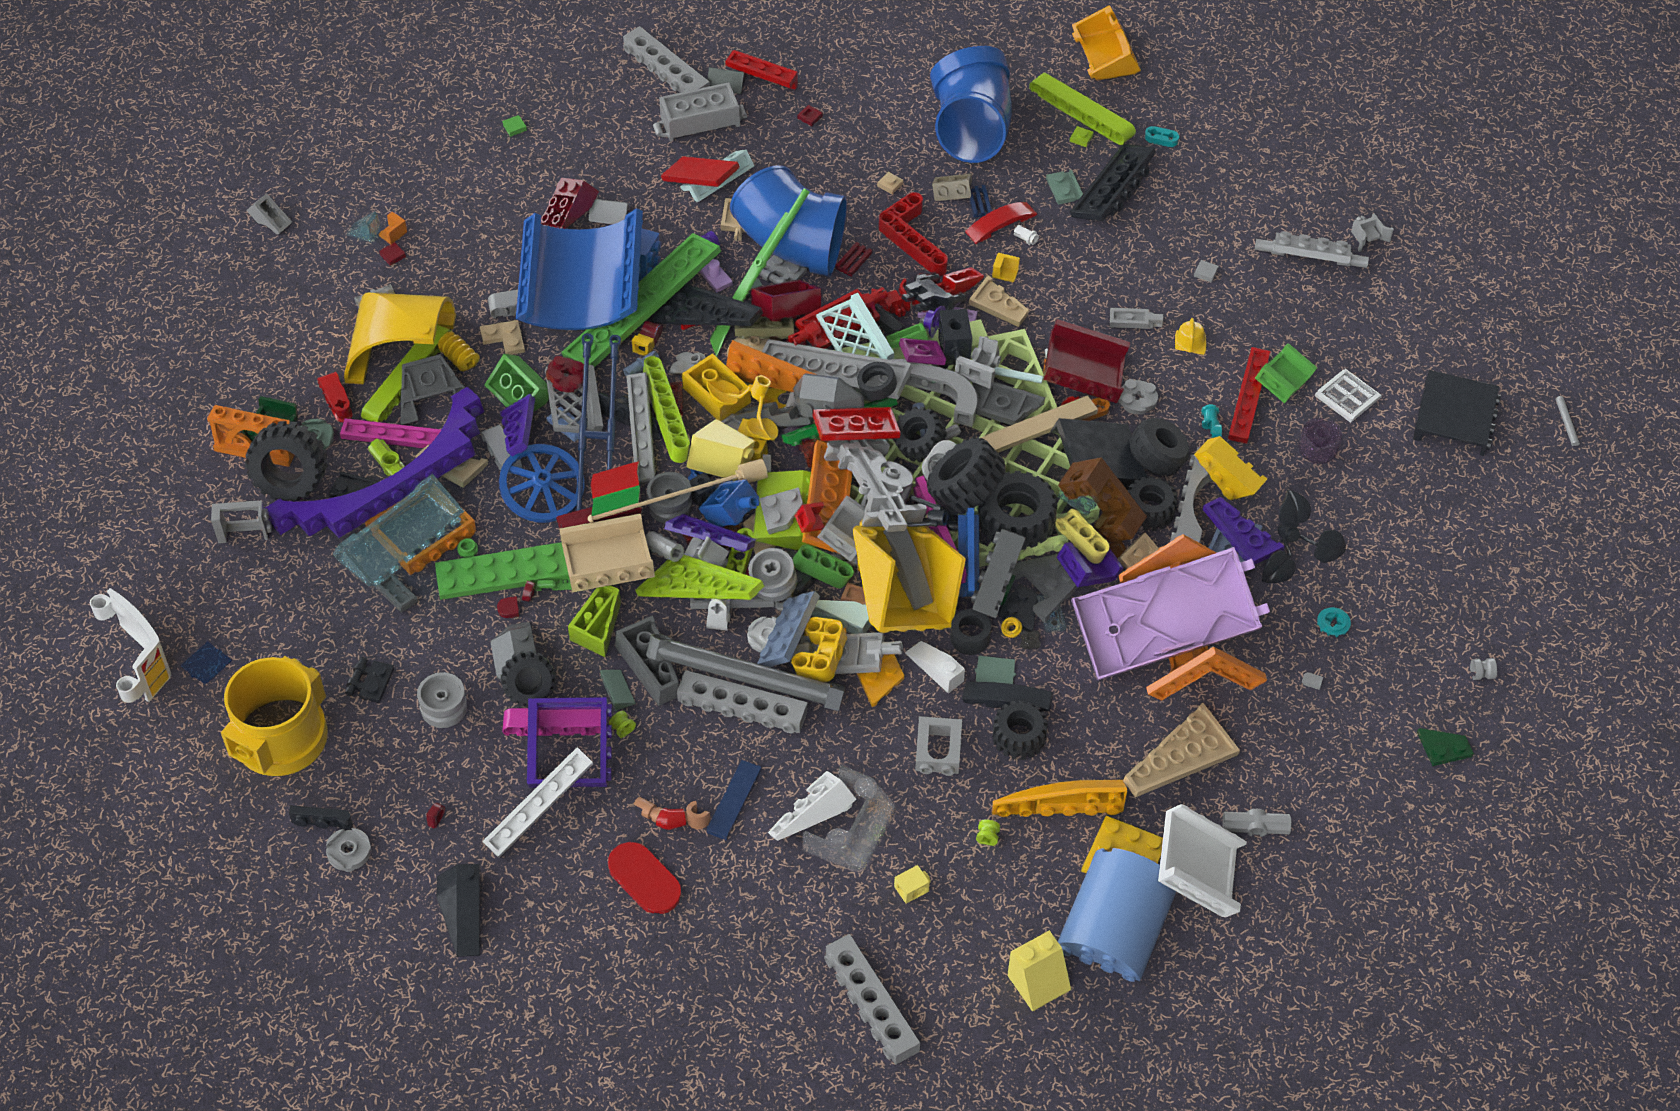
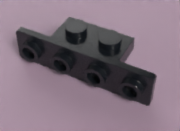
[598,392,663,440]

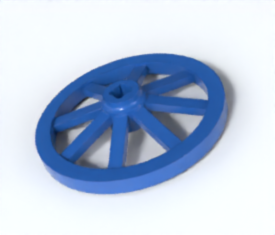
[499,444,585,523]

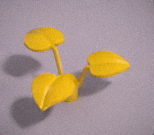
[707,375,786,441]

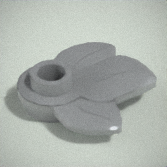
[669,352,706,374]

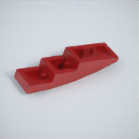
[912,267,984,312]

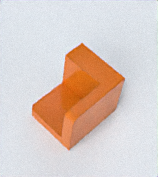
[379,211,407,244]

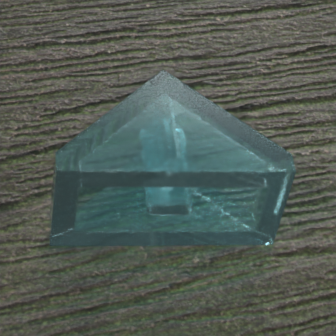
[346,211,381,243]

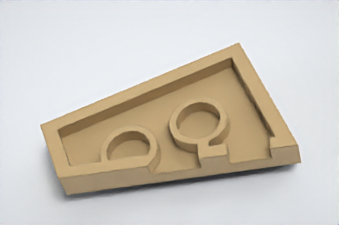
[969,275,1029,327]

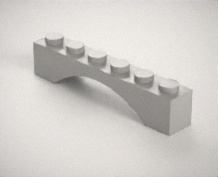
[1170,447,1212,543]

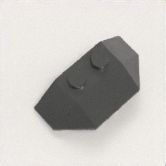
[793,373,864,418]
[490,622,541,690]

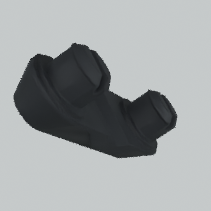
[875,305,906,335]

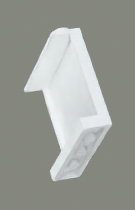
[1158,804,1247,917]

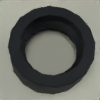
[857,361,897,400]

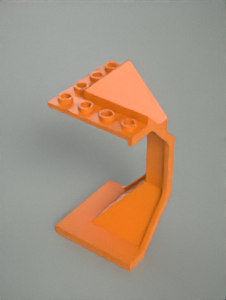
[1118,534,1267,701]

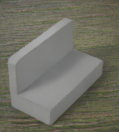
[588,199,631,224]

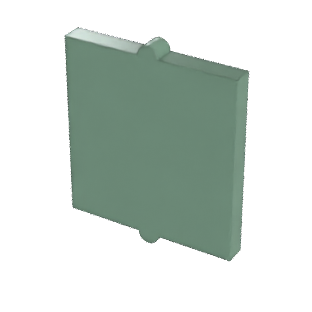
[975,656,1016,684]

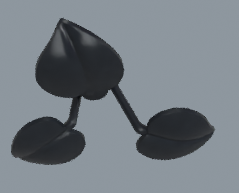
[1262,490,1346,583]

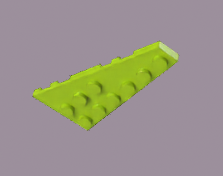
[635,554,765,600]

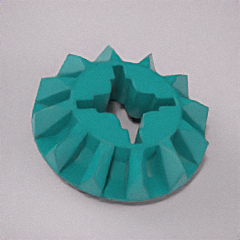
[1317,607,1351,638]

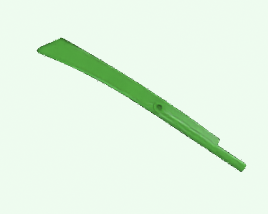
[710,188,810,357]

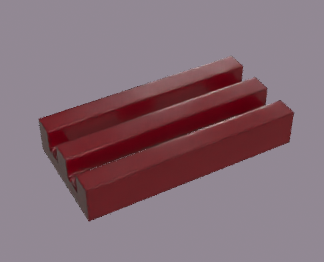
[836,242,872,277]

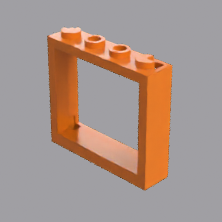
[365,481,476,575]

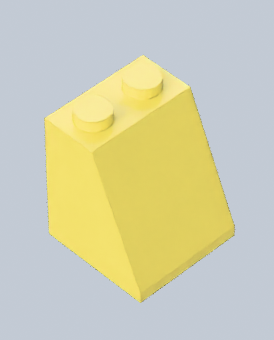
[686,419,755,481]
[1008,930,1071,1011]

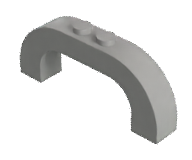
[859,359,977,427]

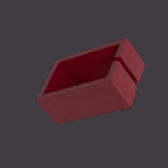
[751,280,821,321]

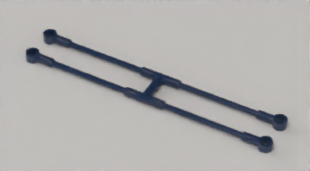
[577,333,621,511]

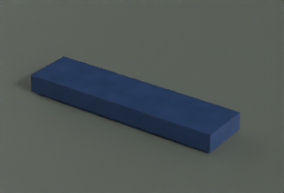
[706,760,762,840]

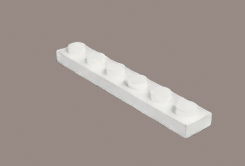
[483,747,593,857]

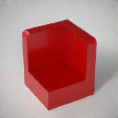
[795,502,824,533]

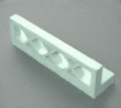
[680,150,754,202]

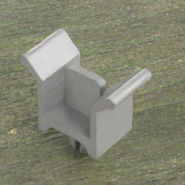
[1351,213,1394,252]
[684,537,729,568]

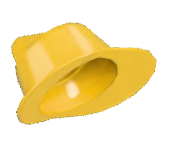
[1175,318,1206,355]

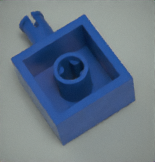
[638,229,661,282]
[698,479,760,527]

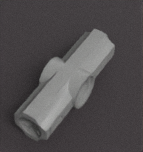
[1222,808,1291,837]

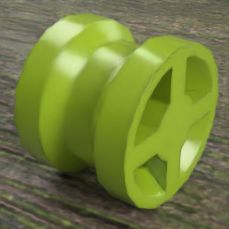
[609,711,636,738]
[976,819,1000,846]

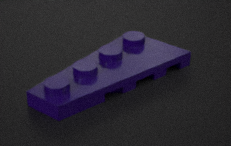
[500,394,535,456]
[1203,497,1284,565]
[664,514,756,552]

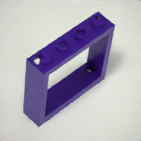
[527,697,612,788]

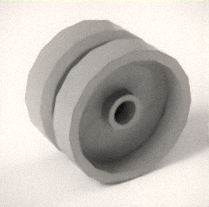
[748,548,798,602]
[417,672,467,728]

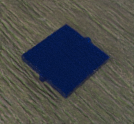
[180,641,232,685]

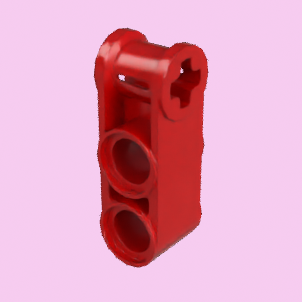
[317,372,353,422]

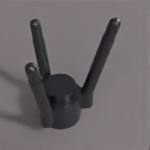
[907,496,948,527]

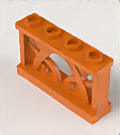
[207,405,295,467]

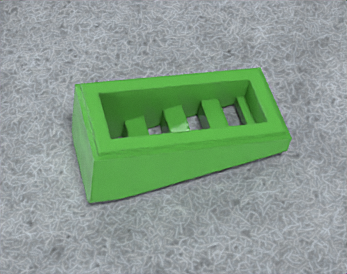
[886,323,929,348]

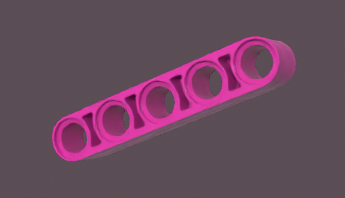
[502,708,609,736]

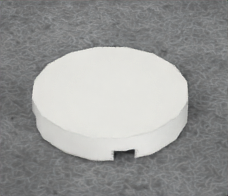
[747,617,777,652]

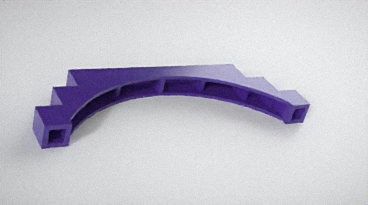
[265,387,484,538]

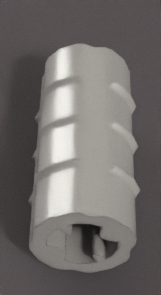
[645,531,684,562]

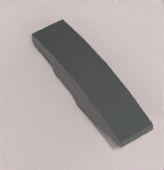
[734,402,814,426]
[883,528,933,610]

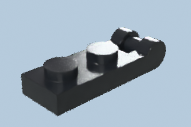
[289,805,353,831]

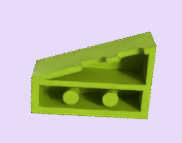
[568,585,621,657]

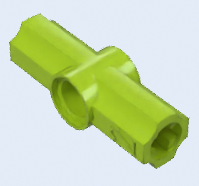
[368,438,405,476]

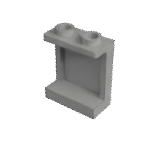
[817,496,865,561]

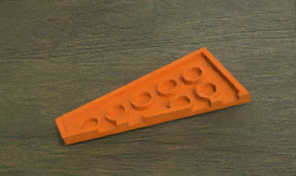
[726,340,817,392]

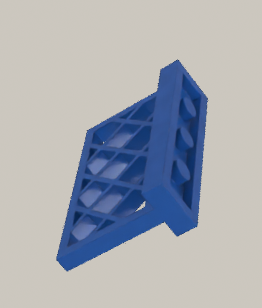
[958,508,979,597]

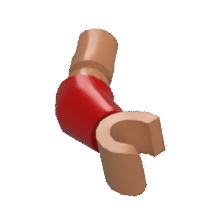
[634,797,710,830]

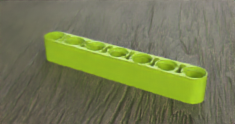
[1029,73,1136,145]
[361,324,452,423]
[643,356,690,463]

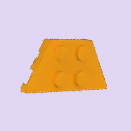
[857,654,904,707]

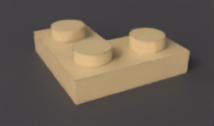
[480,320,525,355]

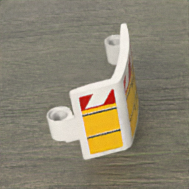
[90,588,171,703]

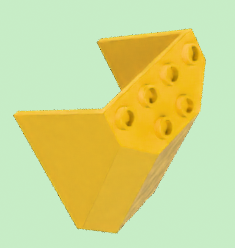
[853,519,966,633]

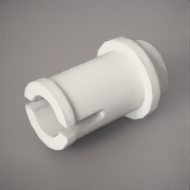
[1014,225,1039,245]

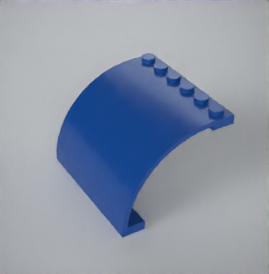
[516,208,643,330]

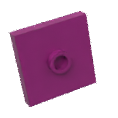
[899,338,946,365]

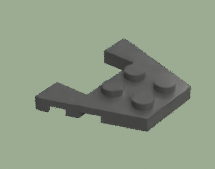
[400,354,465,425]
[1012,554,1079,623]

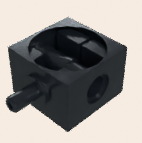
[938,308,972,366]

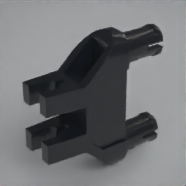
[901,272,966,312]

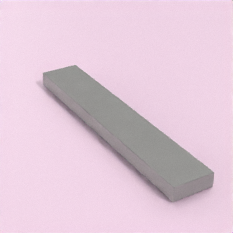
[627,372,656,485]

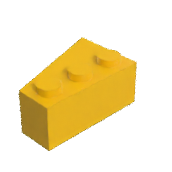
[1194,436,1267,500]

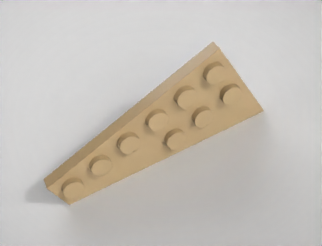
[1123,703,1240,797]

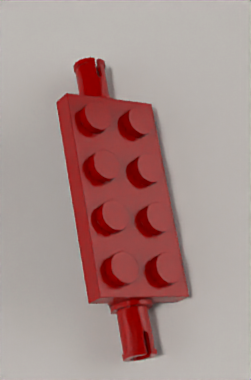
[788,287,888,349]

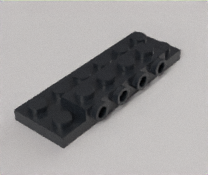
[1070,144,1156,221]

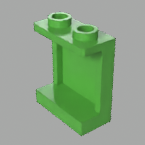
[1255,344,1317,403]

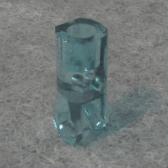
[1058,490,1096,516]

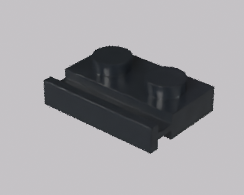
[329,471,378,498]

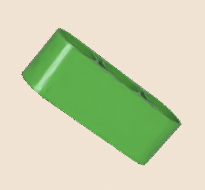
[792,545,854,589]

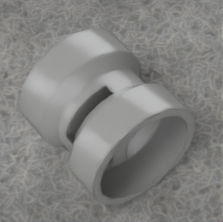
[1470,658,1497,680]

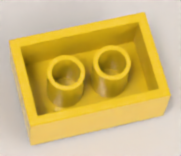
[682,353,751,421]

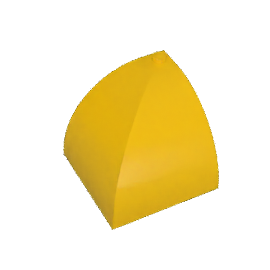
[344,292,456,384]

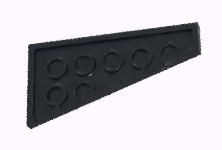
[643,284,763,326]

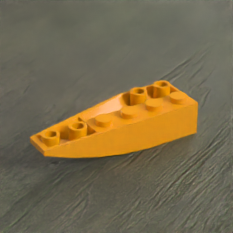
[992,780,1127,817]

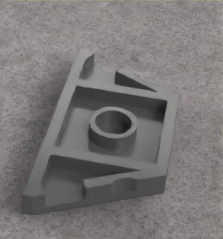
[972,382,1045,425]

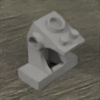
[955,336,1001,388]

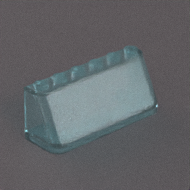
[332,474,464,587]

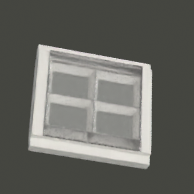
[1315,369,1382,423]

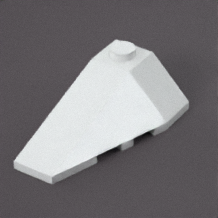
[768,771,856,841]

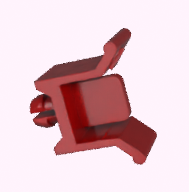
[871,278,910,317]

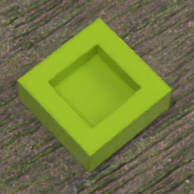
[1070,126,1094,147]

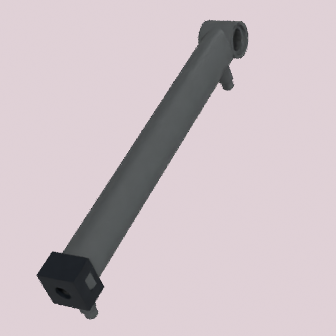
[646,633,846,711]

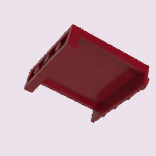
[1043,319,1130,403]

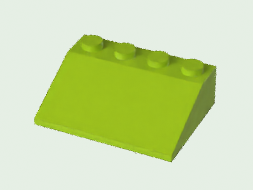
[753,470,816,550]

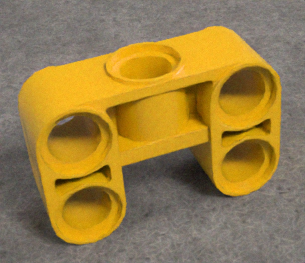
[792,617,847,682]

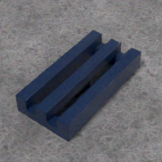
[969,185,992,218]

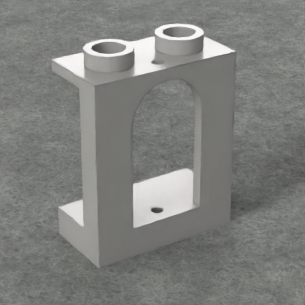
[211,500,272,543]
[915,716,962,776]

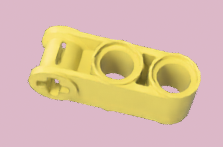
[1055,509,1110,564]

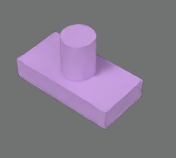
[699,259,733,293]

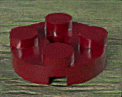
[546,356,584,393]

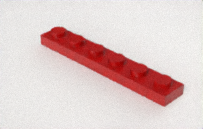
[1228,347,1270,444]

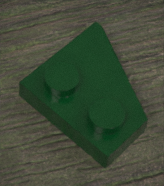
[1417,728,1474,766]

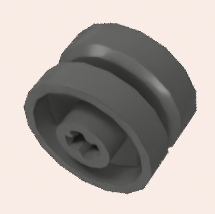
[647,472,692,524]

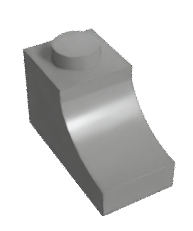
[246,193,292,234]

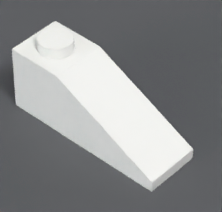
[905,641,965,693]

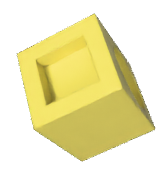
[894,865,931,904]

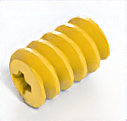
[438,331,480,372]

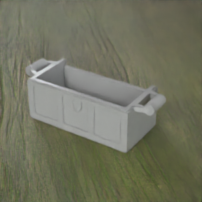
[653,82,747,142]

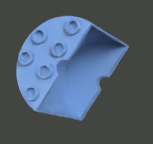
[1058,848,1177,982]

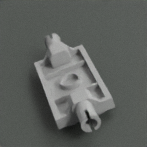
[1254,231,1369,268]
[791,632,903,674]

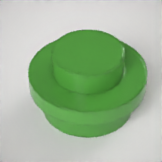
[457,538,478,558]

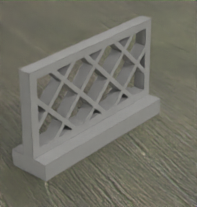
[545,365,603,433]

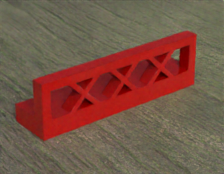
[725,50,798,90]

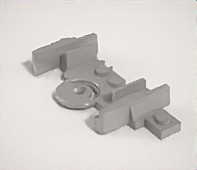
[824,439,927,532]

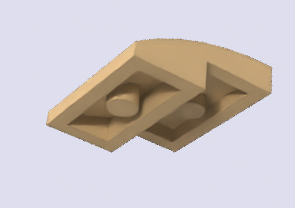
[1118,533,1163,569]

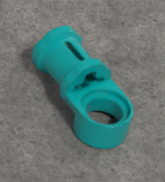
[1201,404,1222,438]

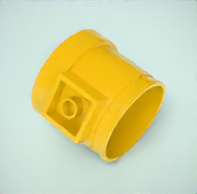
[221,656,328,776]

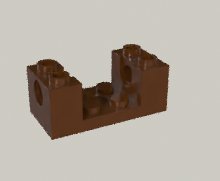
[1058,457,1147,543]

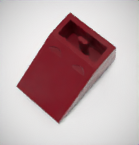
[541,178,599,229]

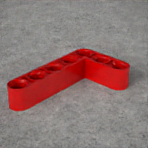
[879,192,948,276]

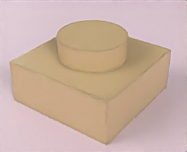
[877,172,903,194]

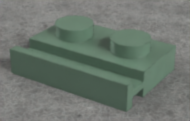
[1046,170,1083,205]

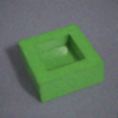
[502,115,527,136]

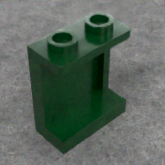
[241,396,298,442]

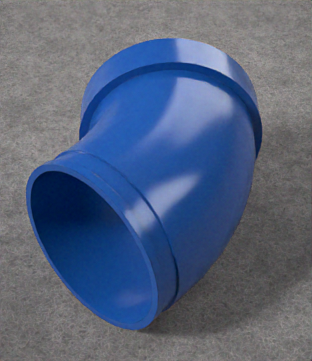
[930,46,1012,163]
[730,165,847,277]

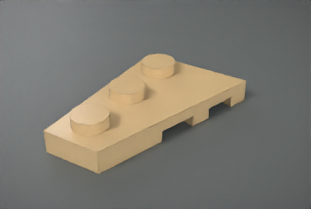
[415,445,488,488]

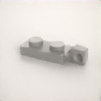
[1110,308,1163,329]

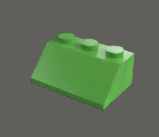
[485,354,549,412]

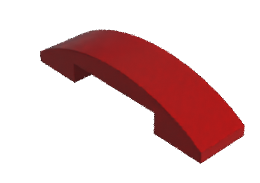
[965,202,1037,244]

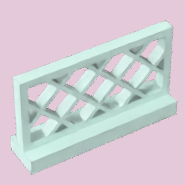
[816,293,894,360]

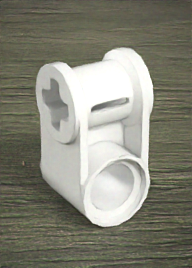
[706,599,730,631]

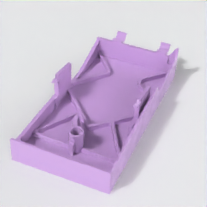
[1071,547,1270,680]

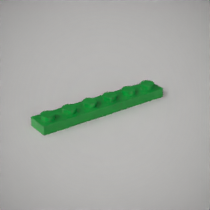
[781,397,898,446]

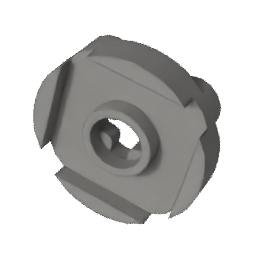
[1118,379,1158,414]
[326,828,372,872]

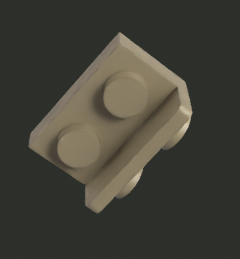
[932,174,972,201]

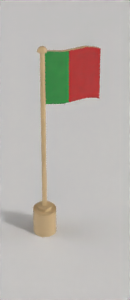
[588,459,768,523]

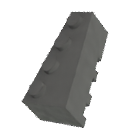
[971,528,1025,618]
[615,615,679,706]

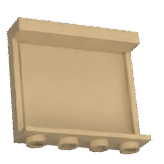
[559,514,655,592]

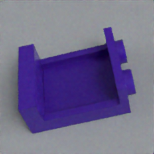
[1056,542,1123,587]

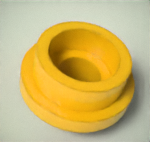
[1001,617,1022,638]

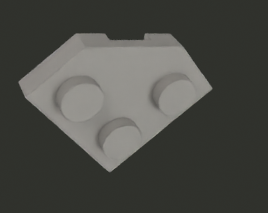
[759,487,803,534]

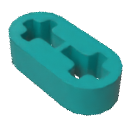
[1145,126,1179,147]

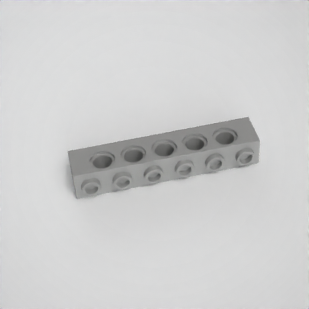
[623,26,710,93]
[677,670,807,733]
[824,934,920,1065]

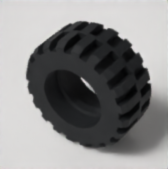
[245,421,328,501]
[927,437,1006,515]
[978,471,1058,550]

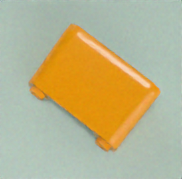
[1072,5,1141,81]

